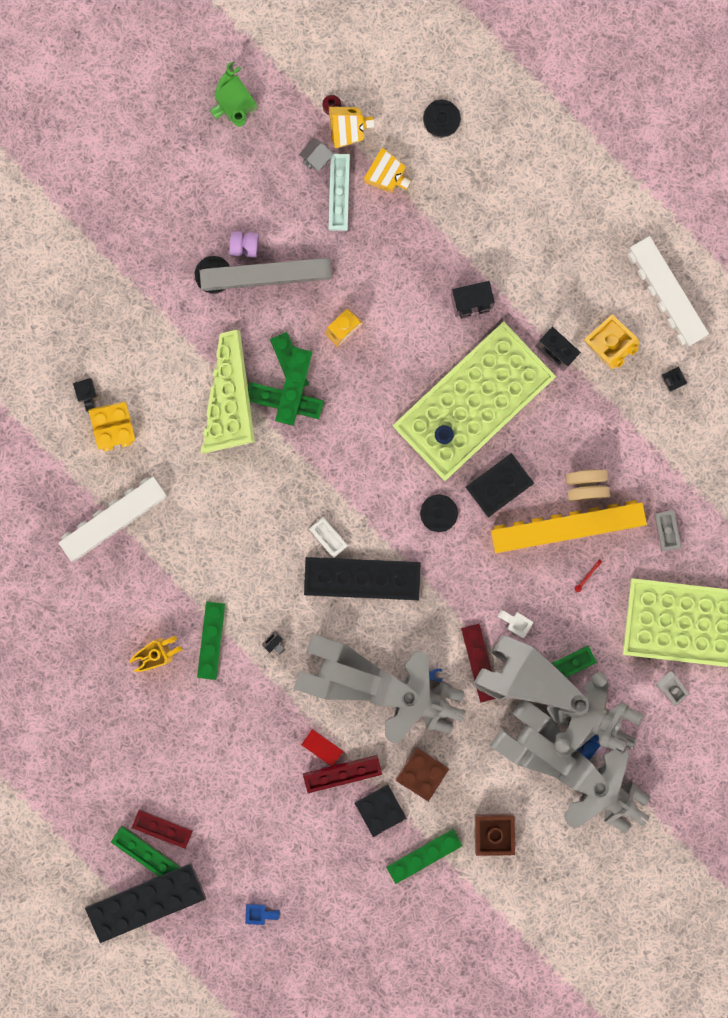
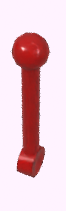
[574,559,602,592]

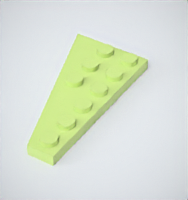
[200,330,255,454]

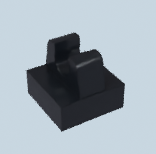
[661,366,687,392]
[262,631,285,654]

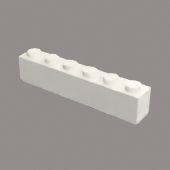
[627,236,709,348]
[59,476,168,562]

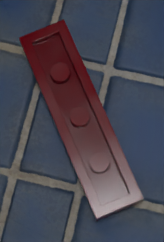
[461,623,496,703]
[303,755,382,793]

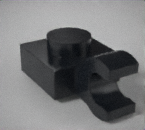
[73,378,97,414]

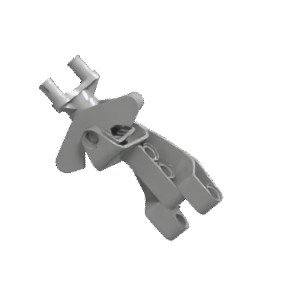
[294,633,465,743]
[473,635,644,758]
[490,700,651,834]

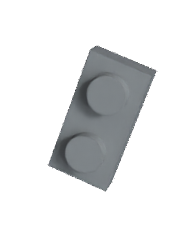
[654,510,681,552]

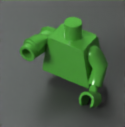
[209,61,258,127]

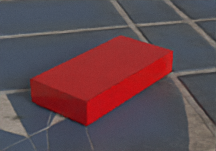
[301,729,343,766]

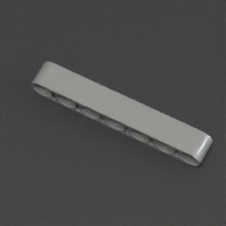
[200,258,333,291]

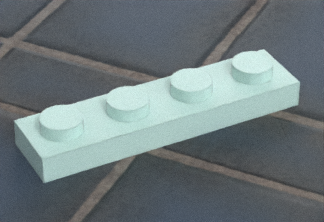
[329,154,350,231]

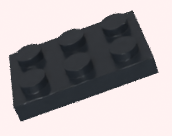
[465,453,534,518]

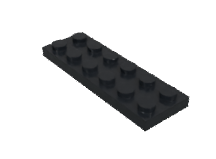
[304,557,421,601]
[85,863,207,943]

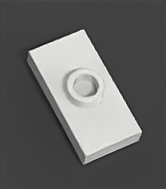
[309,517,348,558]

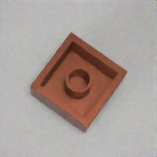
[395,747,449,802]
[474,814,515,856]

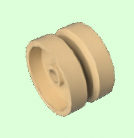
[565,469,610,501]

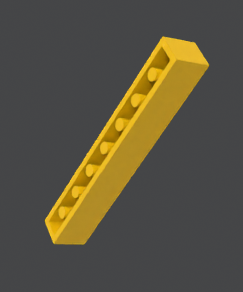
[490,500,647,554]

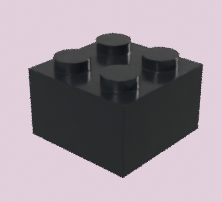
[450,280,495,319]

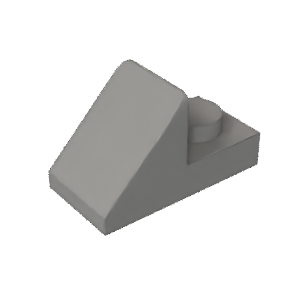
[656,671,689,707]

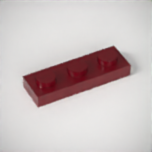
[132,809,193,849]

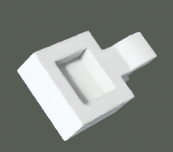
[497,610,533,639]

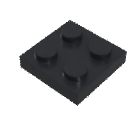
[354,784,407,837]

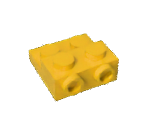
[584,314,640,370]
[88,401,136,451]

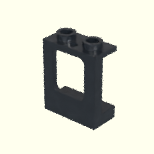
[536,326,581,372]

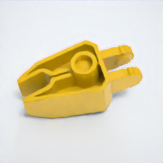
[129,635,183,672]

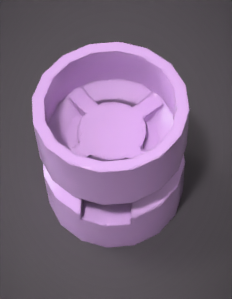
[230,231,259,258]

